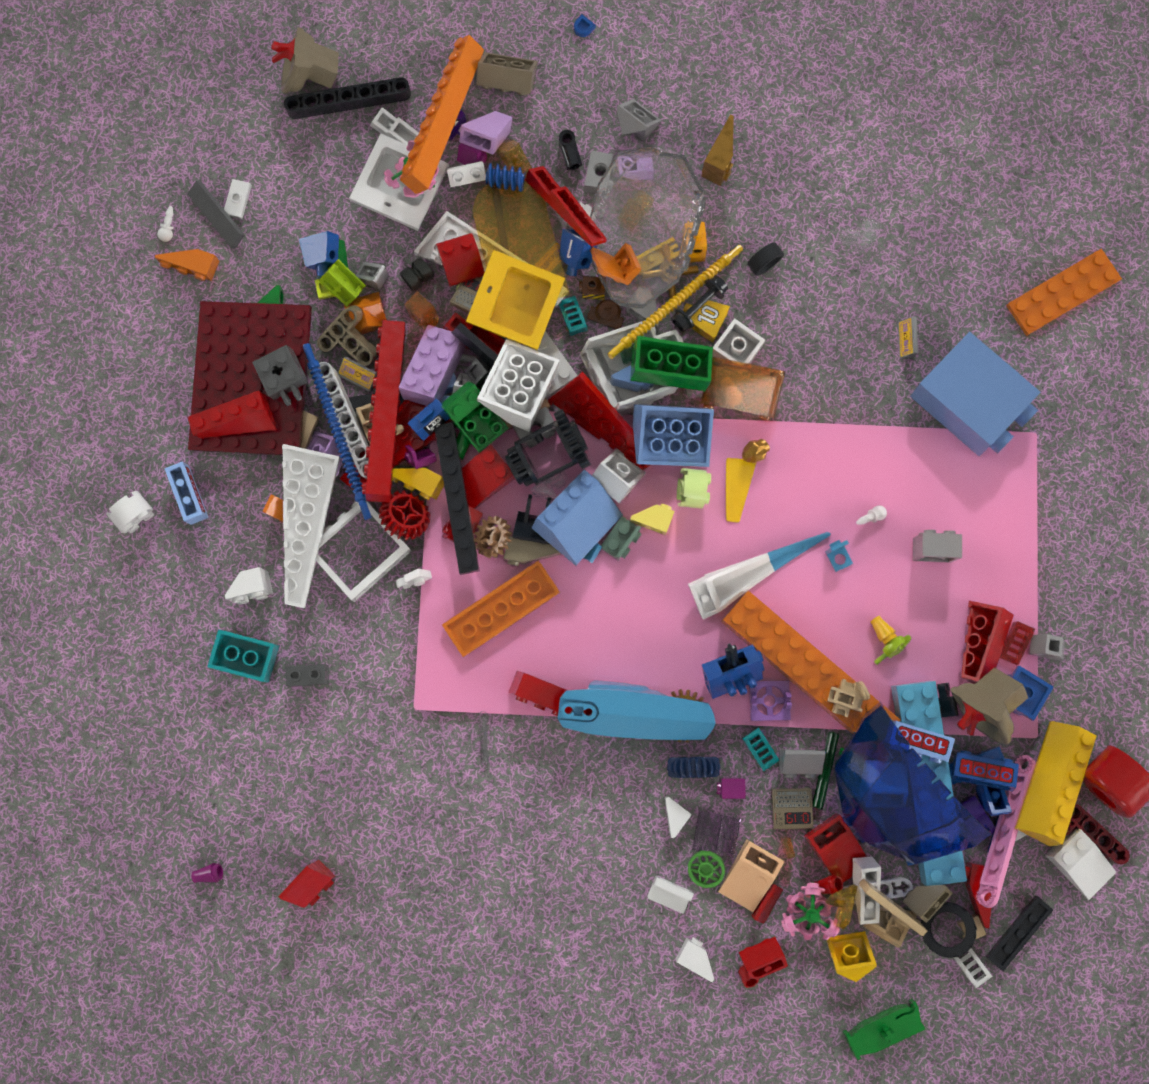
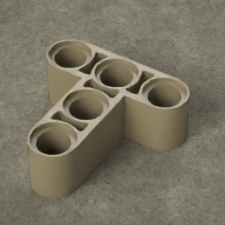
[317,305,378,366]

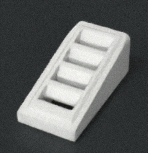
[953,948,993,988]

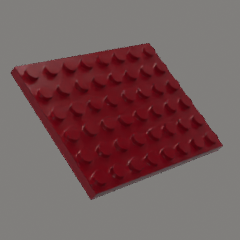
[188,301,312,455]

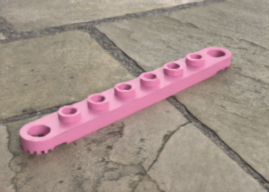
[976,755,1036,908]

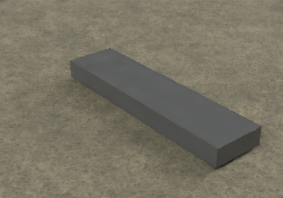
[187,180,245,248]

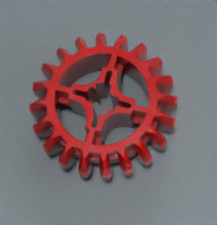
[379,490,431,541]

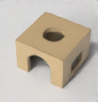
[956,914,986,939]

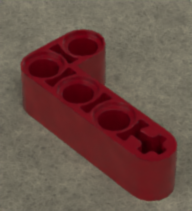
[1066,804,1130,865]

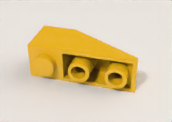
[392,468,444,500]

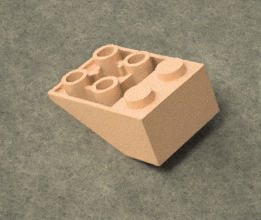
[718,839,785,912]

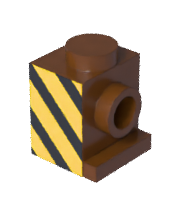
[579,276,605,300]

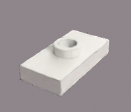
[224,179,252,219]

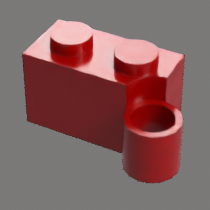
[738,936,788,988]

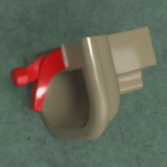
[271,27,339,94]
[951,667,1028,745]

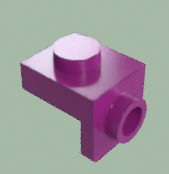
[405,445,437,469]

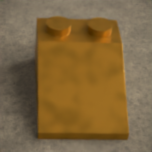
[701,114,734,186]

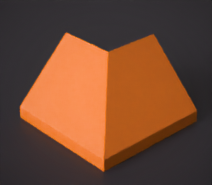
[344,292,387,334]

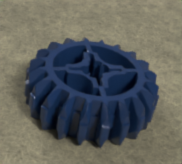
[667,756,721,778]

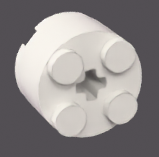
[106,491,154,534]

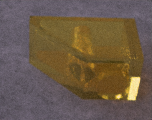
[496,138,532,178]

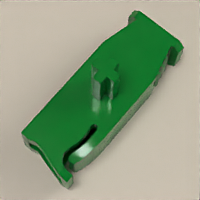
[843,998,925,1061]

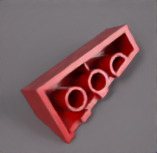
[187,390,277,438]
[961,601,1014,684]

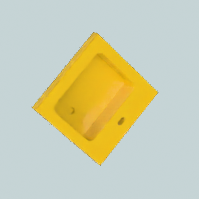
[466,250,565,351]

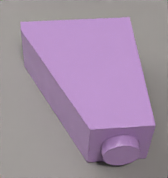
[459,111,512,155]

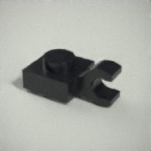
[937,683,959,718]

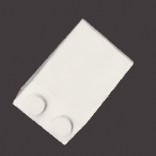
[1045,828,1116,900]

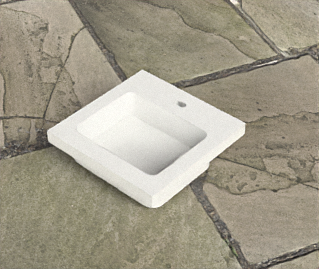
[349,134,449,231]

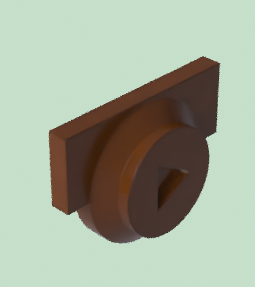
[587,299,624,330]

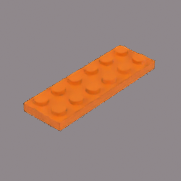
[1006,248,1122,336]
[442,560,560,658]

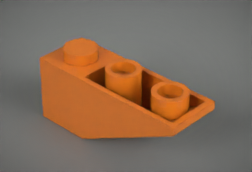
[155,249,220,281]

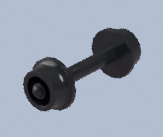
[671,275,728,332]

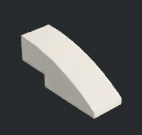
[370,107,419,145]

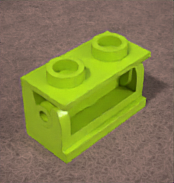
[318,259,366,307]

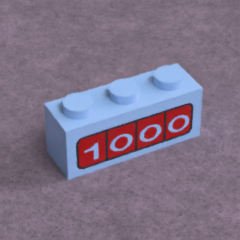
[164,461,209,525]
[885,720,955,764]

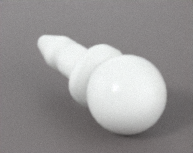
[157,206,174,242]
[856,505,887,525]

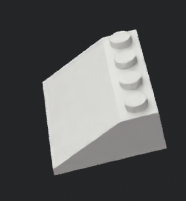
[477,339,560,432]

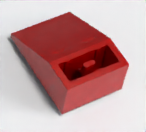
[804,813,867,883]

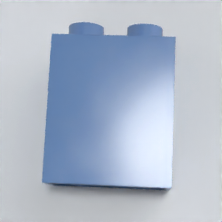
[910,332,1041,456]

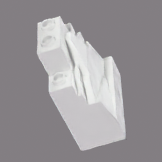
[580,320,683,416]

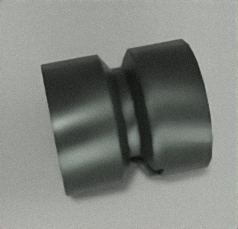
[399,257,435,292]

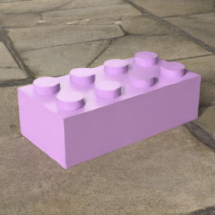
[398,325,466,406]

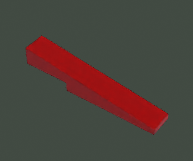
[525,166,607,247]

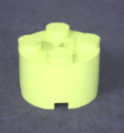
[677,468,711,509]

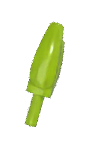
[874,635,912,665]

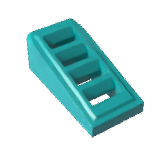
[558,296,587,336]
[741,727,780,771]

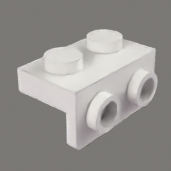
[447,161,486,187]

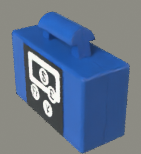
[408,398,449,441]

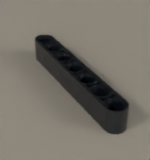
[284,77,411,119]

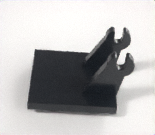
[512,494,551,545]

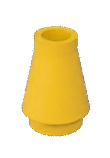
[870,615,898,645]

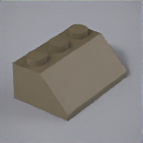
[476,52,538,95]

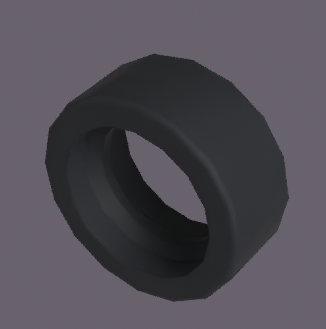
[747,242,784,276]

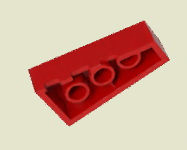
[509,671,592,716]

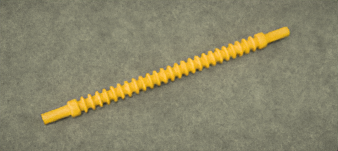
[607,245,743,359]

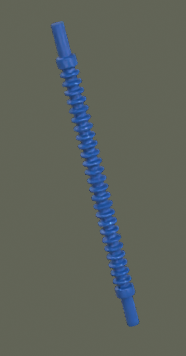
[303,343,372,520]

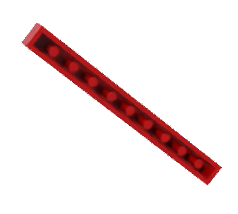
[362,320,406,503]

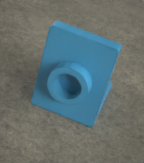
[825,540,853,572]

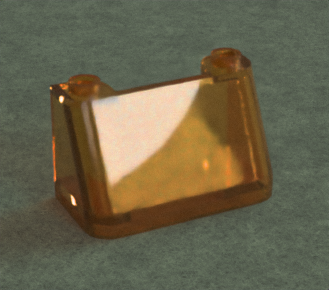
[699,357,786,421]

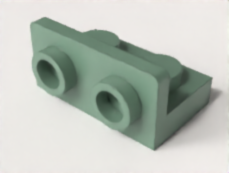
[601,516,642,561]

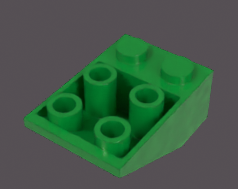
[441,381,509,453]

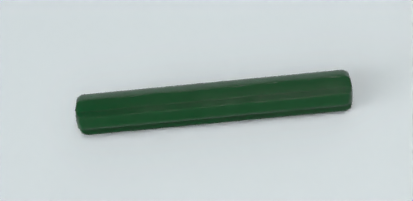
[812,732,839,809]

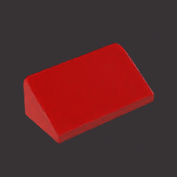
[752,883,783,924]

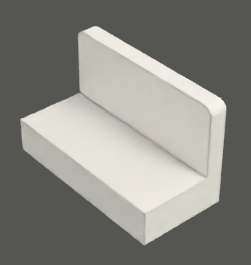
[647,876,694,914]

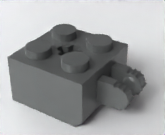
[252,345,308,407]

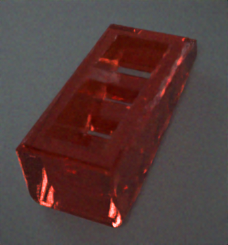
[1000,621,1035,665]

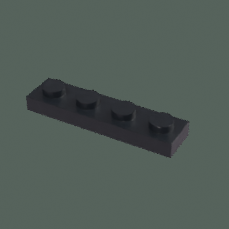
[985,895,1053,971]

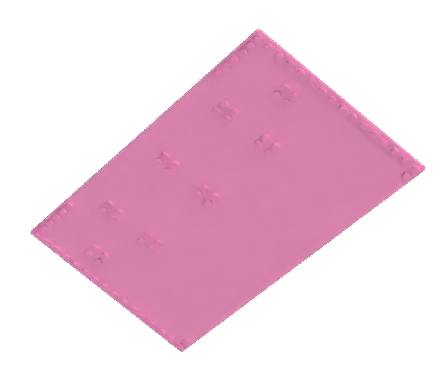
[414,411,1038,738]

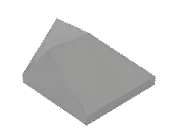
[617,99,662,142]

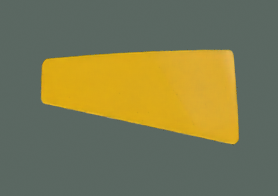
[726,458,756,523]

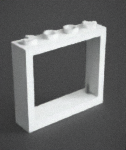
[316,501,412,602]

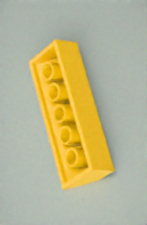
[1015,721,1097,846]

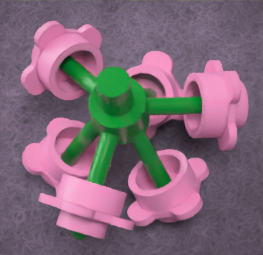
[781,882,840,940]

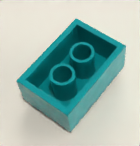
[207,629,280,683]

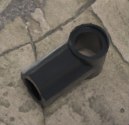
[559,130,582,170]

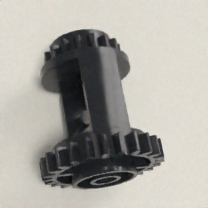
[505,409,591,487]

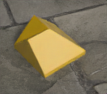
[826,931,877,982]

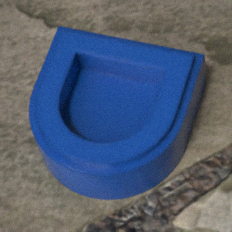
[574,14,596,37]

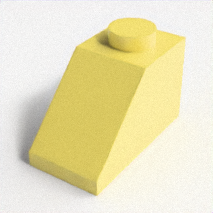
[630,504,675,535]

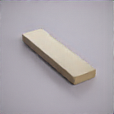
[859,878,927,936]

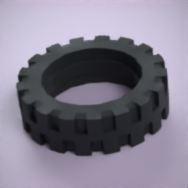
[921,902,977,958]

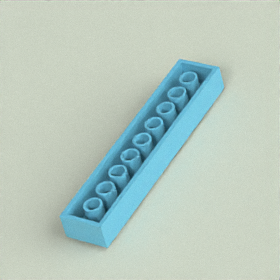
[891,681,967,886]

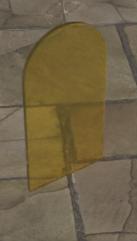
[473,181,570,298]

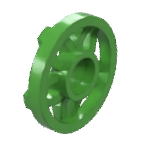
[688,850,725,888]

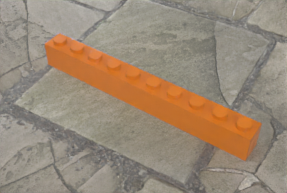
[400,34,484,194]

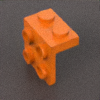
[590,243,642,285]

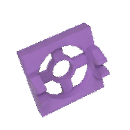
[749,681,792,721]

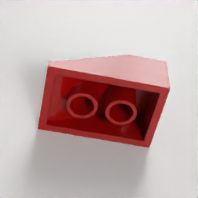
[462,445,515,509]
[278,860,335,908]

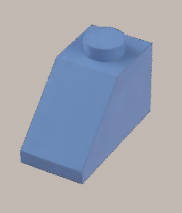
[610,365,654,392]

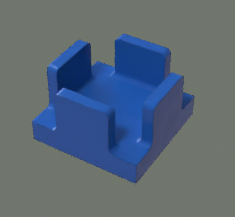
[1008,666,1054,721]

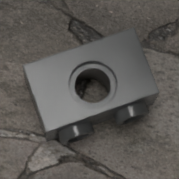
[285,664,330,687]

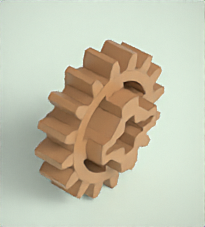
[474,516,512,558]

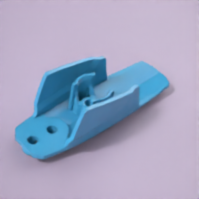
[558,680,716,740]

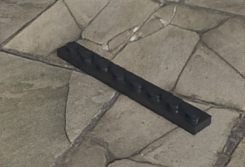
[435,422,480,575]

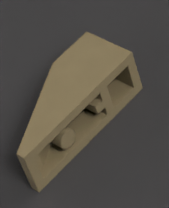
[504,536,561,567]

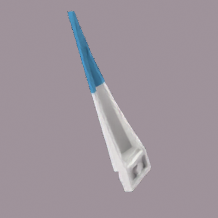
[688,532,831,620]

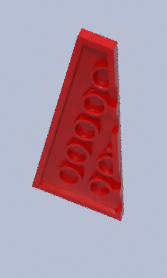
[547,371,650,470]

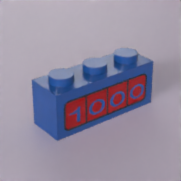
[951,751,1019,792]

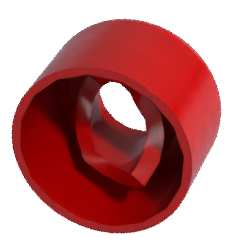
[1083,745,1149,818]

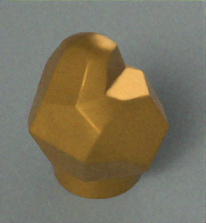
[742,439,770,463]

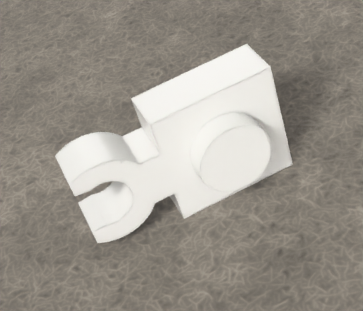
[396,568,432,589]

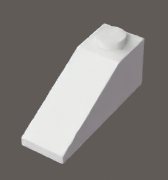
[852,857,881,925]

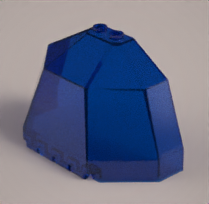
[834,701,991,865]

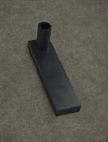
[451,323,498,368]

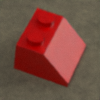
[436,233,485,287]

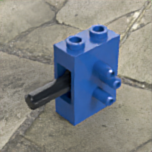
[701,644,765,699]

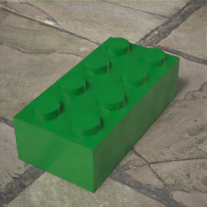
[630,336,713,391]

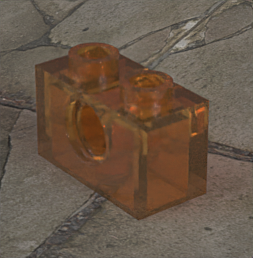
[404,291,439,331]

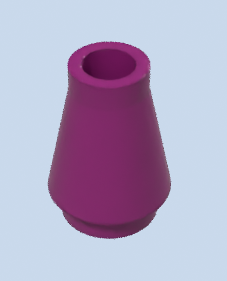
[191,863,223,883]

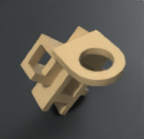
[827,679,870,718]

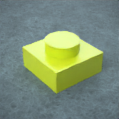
[315,279,335,300]

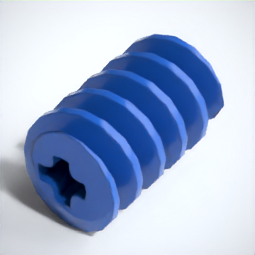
[486,163,526,192]

